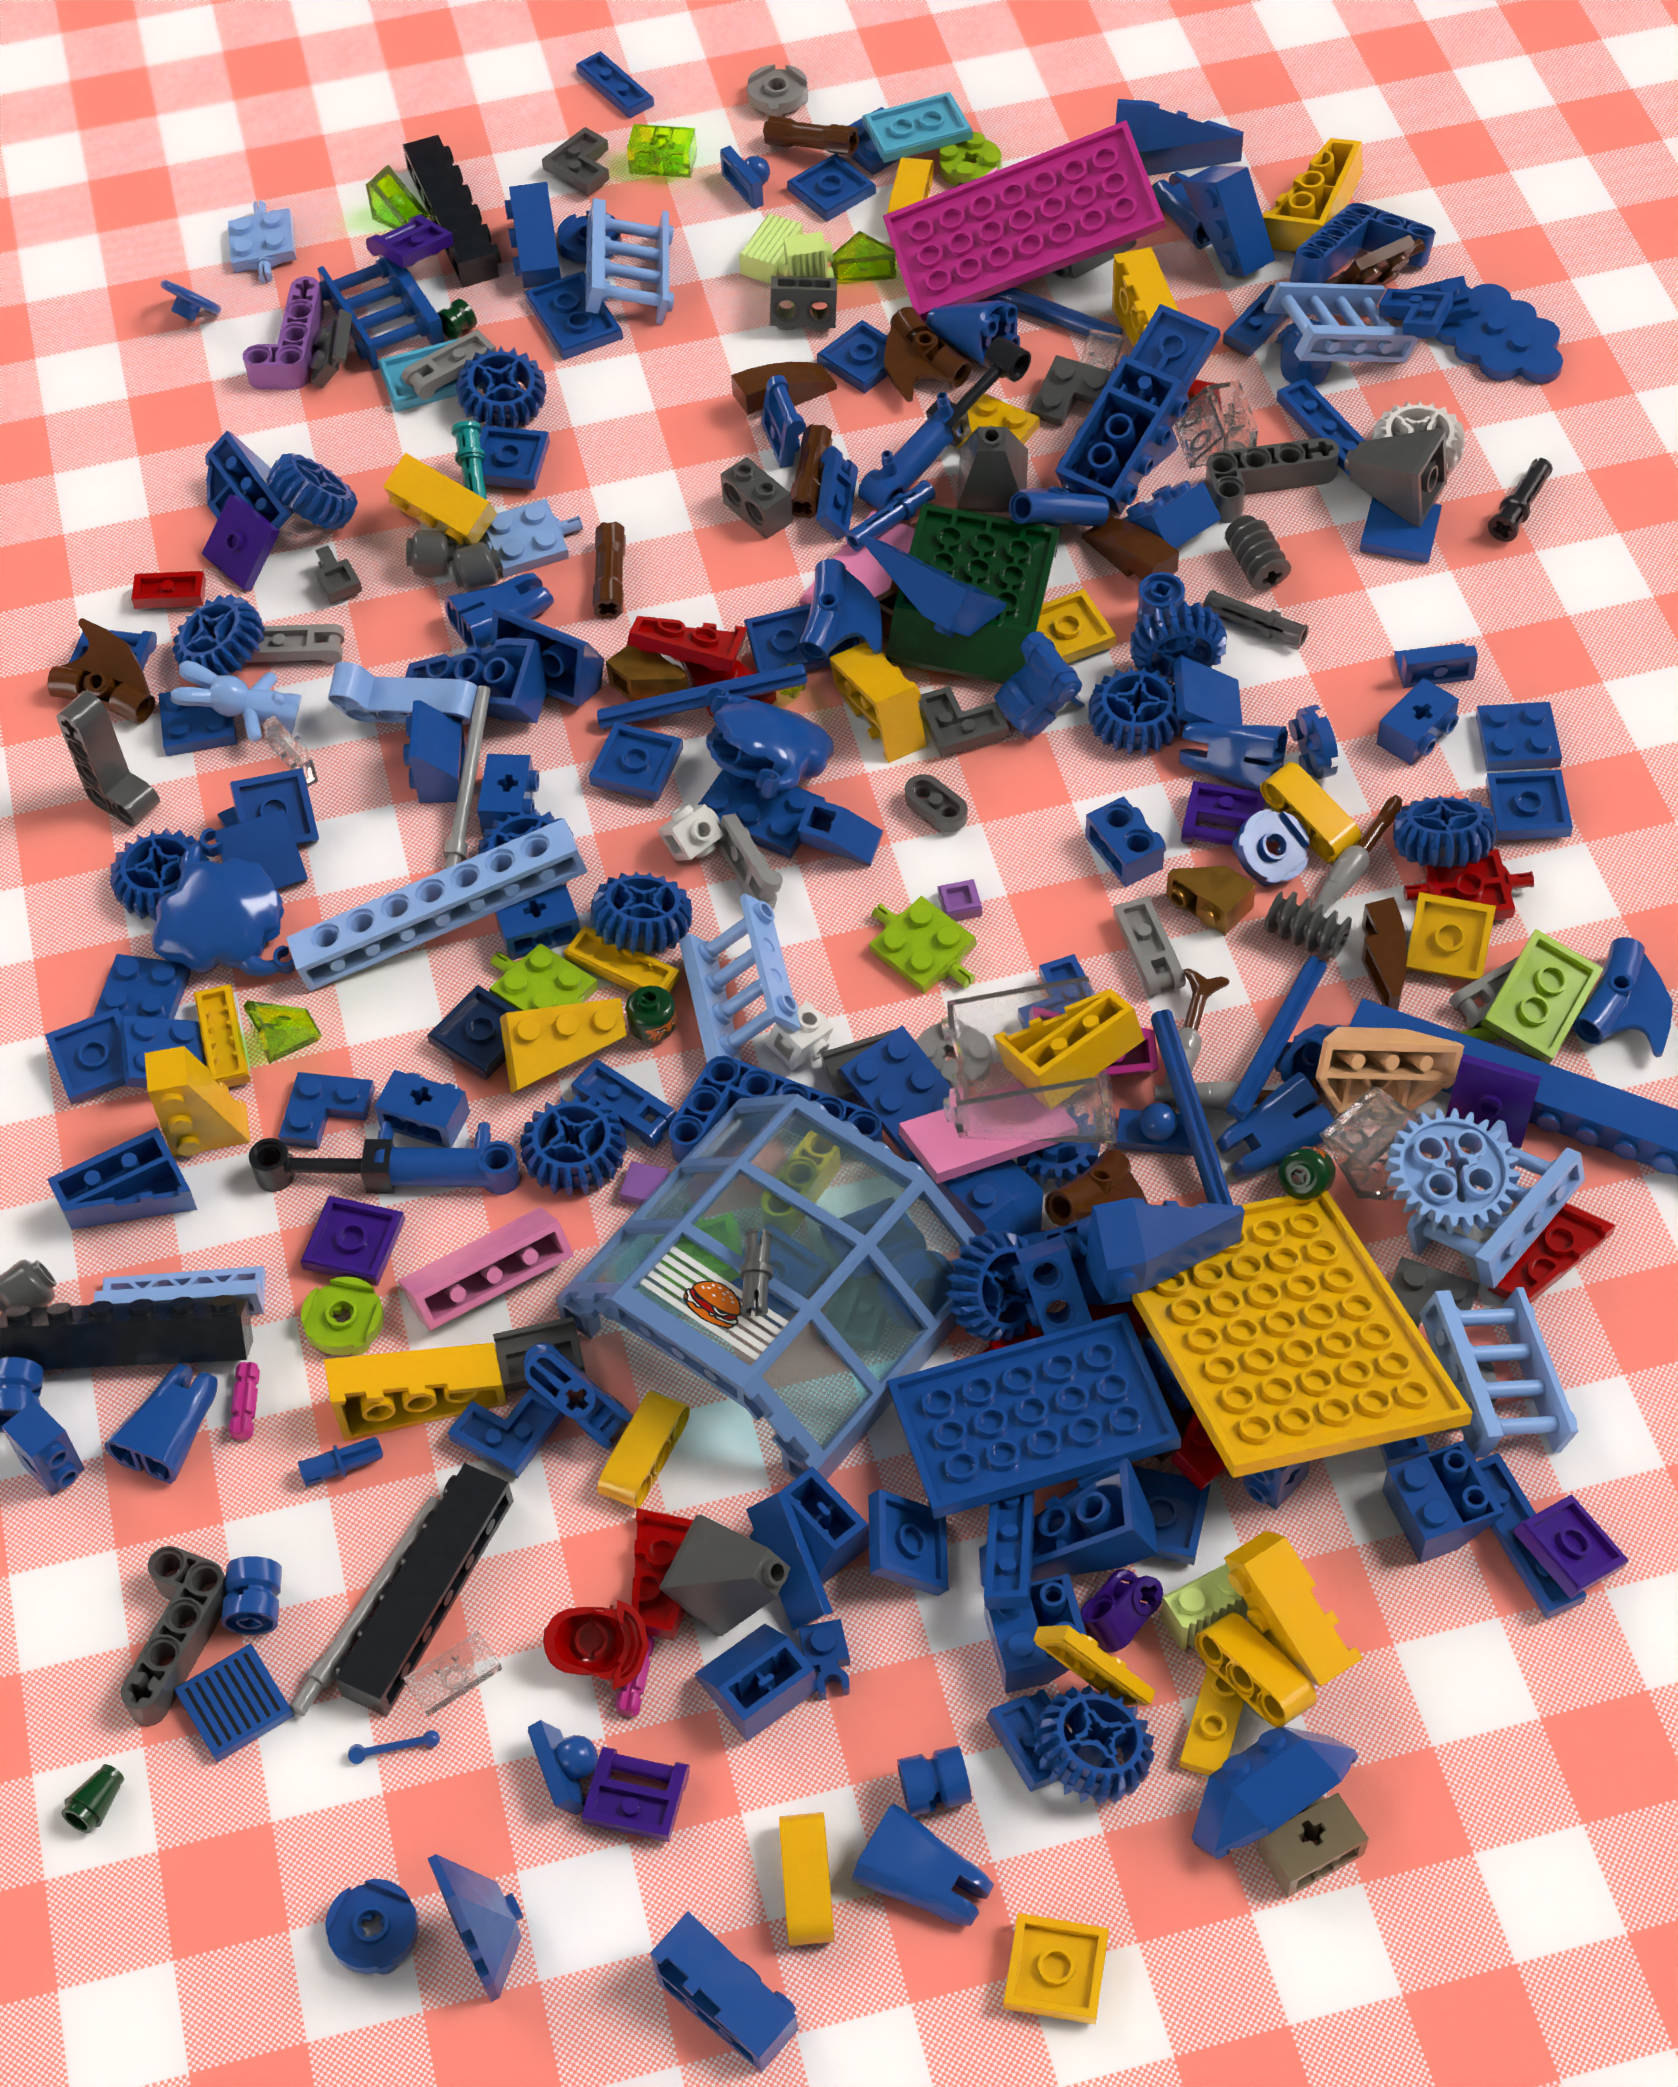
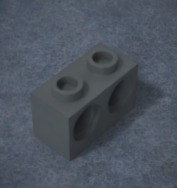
[770,276,837,331]
[720,457,793,539]

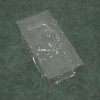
[1080,329,1124,371]
[263,715,318,787]
[403,1630,502,1717]

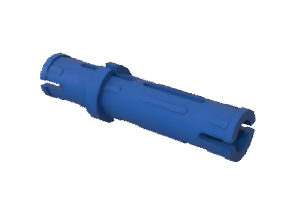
[845,480,936,551]

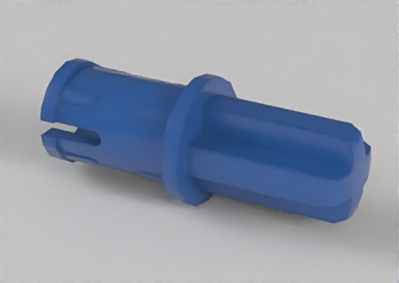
[298,1437,383,1487]

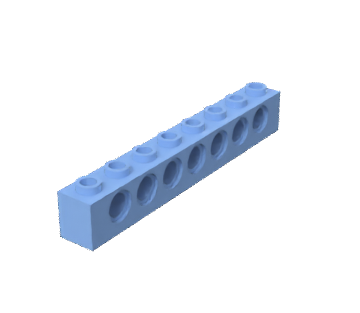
[286,818,588,991]

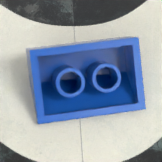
[490,606,604,707]

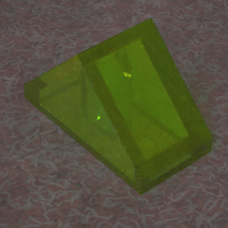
[365,165,430,229]
[831,231,897,284]
[243,1000,322,1064]

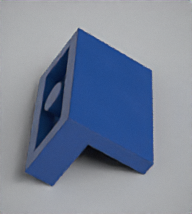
[1394,643,1478,688]

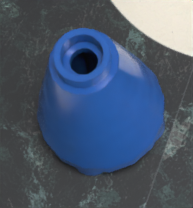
[926,300,1020,366]

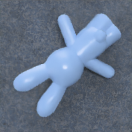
[170,661,301,742]

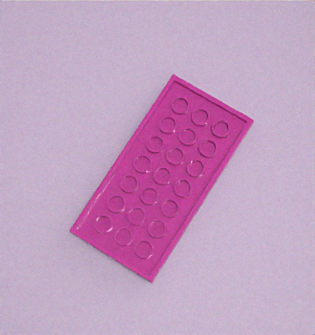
[883,120,1167,321]

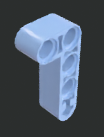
[328,662,477,725]

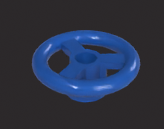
[160,279,221,322]

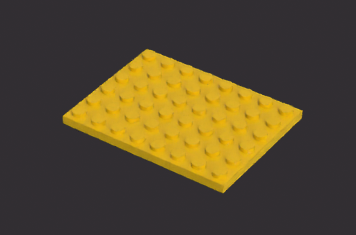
[1132,1190,1473,1478]

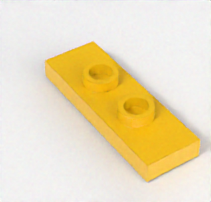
[564,925,681,993]
[193,984,251,1087]
[1033,1625,1156,1706]
[1179,1666,1245,1776]

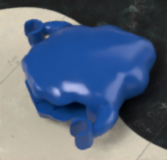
[705,686,834,798]
[151,828,295,977]

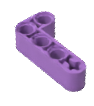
[242,276,325,390]

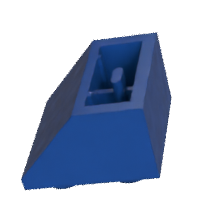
[1122,480,1222,549]
[403,700,466,803]
[1382,1440,1504,1564]
[749,1466,869,1585]
[984,1573,1087,1693]
[694,1623,817,1742]

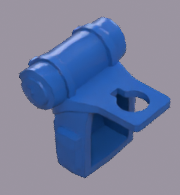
[994,631,1085,739]

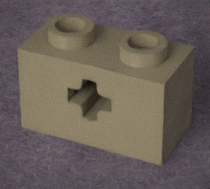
[1258,1793,1369,1898]

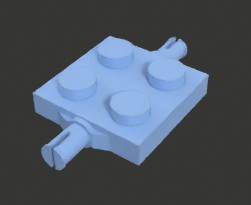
[228,200,297,283]
[485,499,583,578]

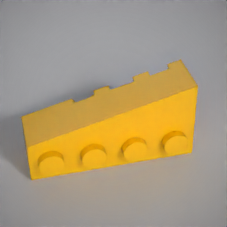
[1262,138,1363,252]
[1112,247,1179,347]
[323,1343,508,1442]

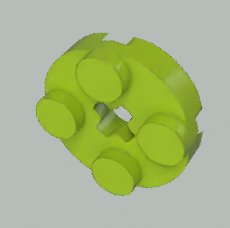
[940,132,1002,187]
[301,1277,384,1355]

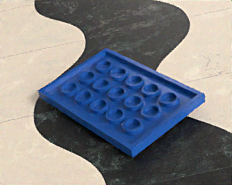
[887,1312,1182,1519]

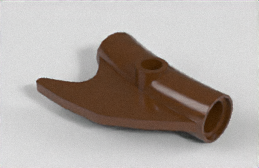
[884,307,972,402]
[47,618,156,724]
[1044,1150,1148,1226]

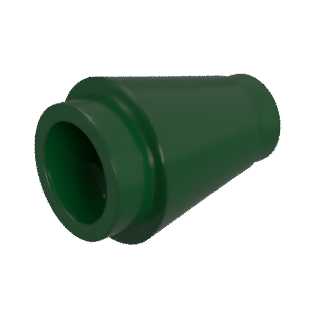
[61,1764,125,1833]

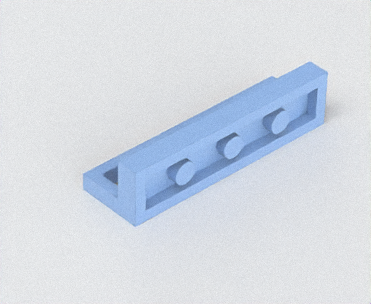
[94,1266,266,1315]

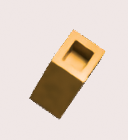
[606,645,688,702]
[1166,865,1256,935]

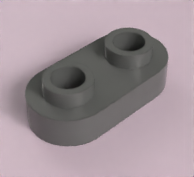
[904,774,968,832]

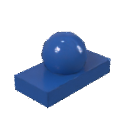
[720,145,770,209]
[1116,1102,1193,1156]
[528,1720,598,1815]

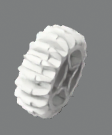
[1372,400,1466,472]

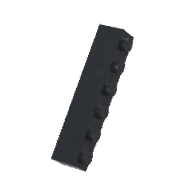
[402,135,502,288]
[0,1295,253,1370]
[335,1463,514,1717]

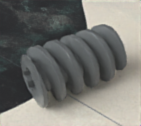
[1224,515,1291,590]
[1264,891,1352,959]

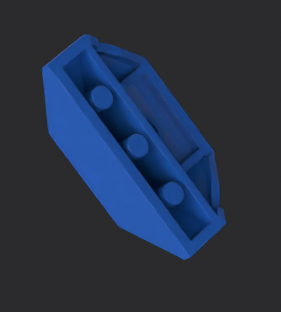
[205,430,293,529]
[912,1158,1043,1236]
[1191,1726,1358,1860]

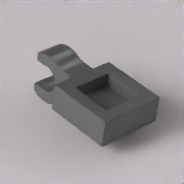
[315,545,362,604]

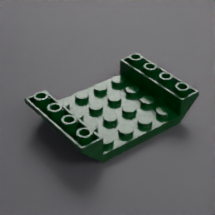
[885,503,1062,684]

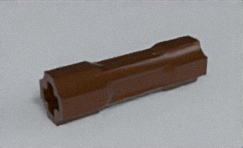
[763,116,860,156]
[790,424,833,519]
[592,521,626,619]

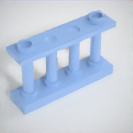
[585,198,674,325]
[1263,282,1419,362]
[679,893,801,1063]
[1406,1119,1585,1289]
[1419,1287,1579,1458]

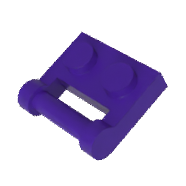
[366,215,453,268]
[1181,781,1266,846]
[581,1746,690,1842]

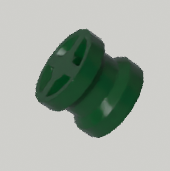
[437,298,477,340]

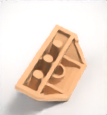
[1316,1027,1464,1114]

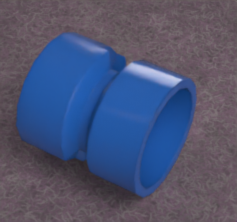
[1137,572,1185,623]
[0,1357,44,1433]
[221,1556,282,1635]
[897,1745,972,1816]

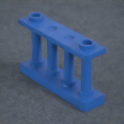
[317,255,445,371]

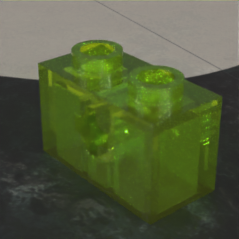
[627,124,697,178]

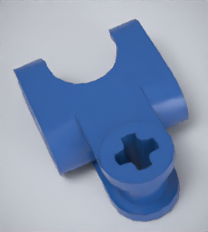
[524,1342,634,1450]

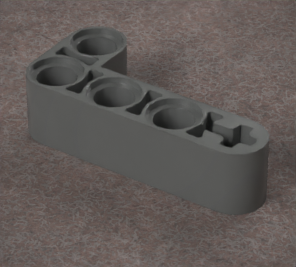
[1205,438,1339,523]
[56,691,160,827]
[121,1546,227,1727]

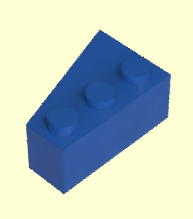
[1181,166,1276,276]
[504,182,561,288]
[47,1127,197,1230]
[650,1911,799,2073]

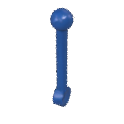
[348,1730,440,1764]

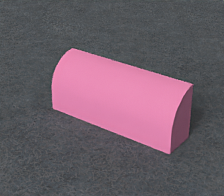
[398,1207,574,1331]

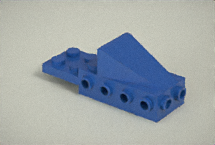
[1055,304,1221,514]

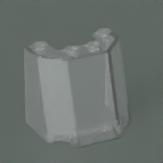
[941,976,1117,1145]

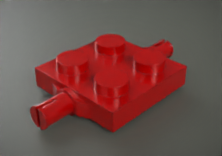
[1403,849,1534,920]

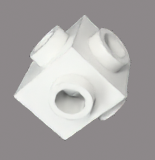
[657,803,724,861]
[766,1001,834,1071]

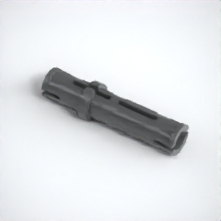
[1203,590,1309,647]

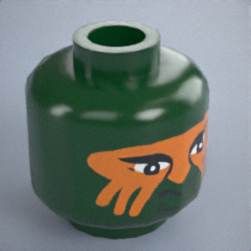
[625,985,677,1043]
[1278,1146,1336,1201]

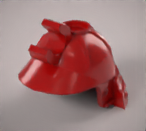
[543,1600,649,1690]

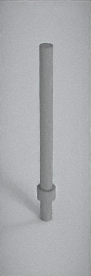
[444,685,491,869]
[290,1496,441,1716]

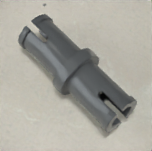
[739,1228,773,1316]

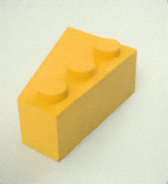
[383,452,497,546]
[829,642,927,763]
[993,988,1145,1108]
[500,998,627,1094]
[144,1046,251,1157]
[1224,1530,1363,1687]

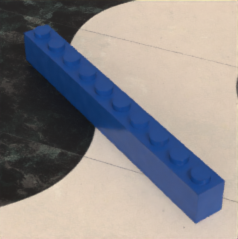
[1349,998,1678,1176]

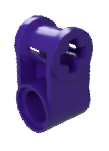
[1080,1568,1163,1653]

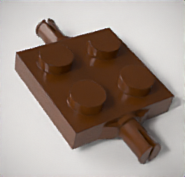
[1324,235,1425,285]

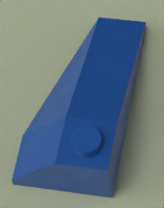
[1116,99,1244,176]
[862,535,1007,638]
[405,638,547,723]
[1085,1198,1245,1301]
[979,1458,1158,1587]
[427,1854,524,2002]

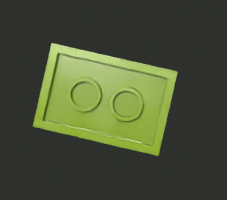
[1480,929,1603,1064]

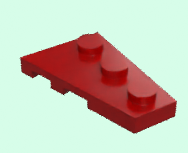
[1487,1203,1616,1304]

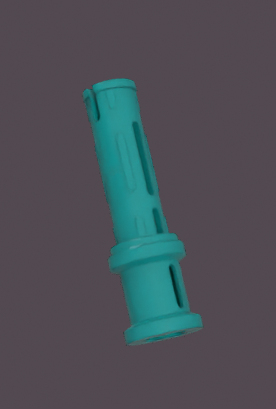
[451,421,487,500]

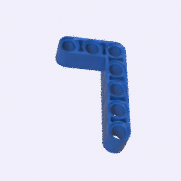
[1289,203,1436,283]
[669,1055,882,1164]

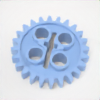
[1385,1108,1521,1235]

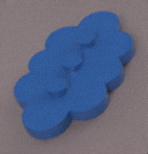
[1434,283,1563,384]

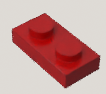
[131,571,206,609]

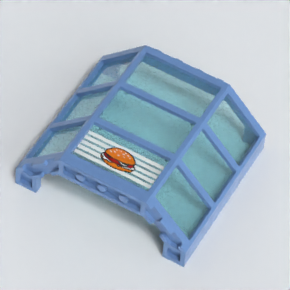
[556,1094,976,1480]

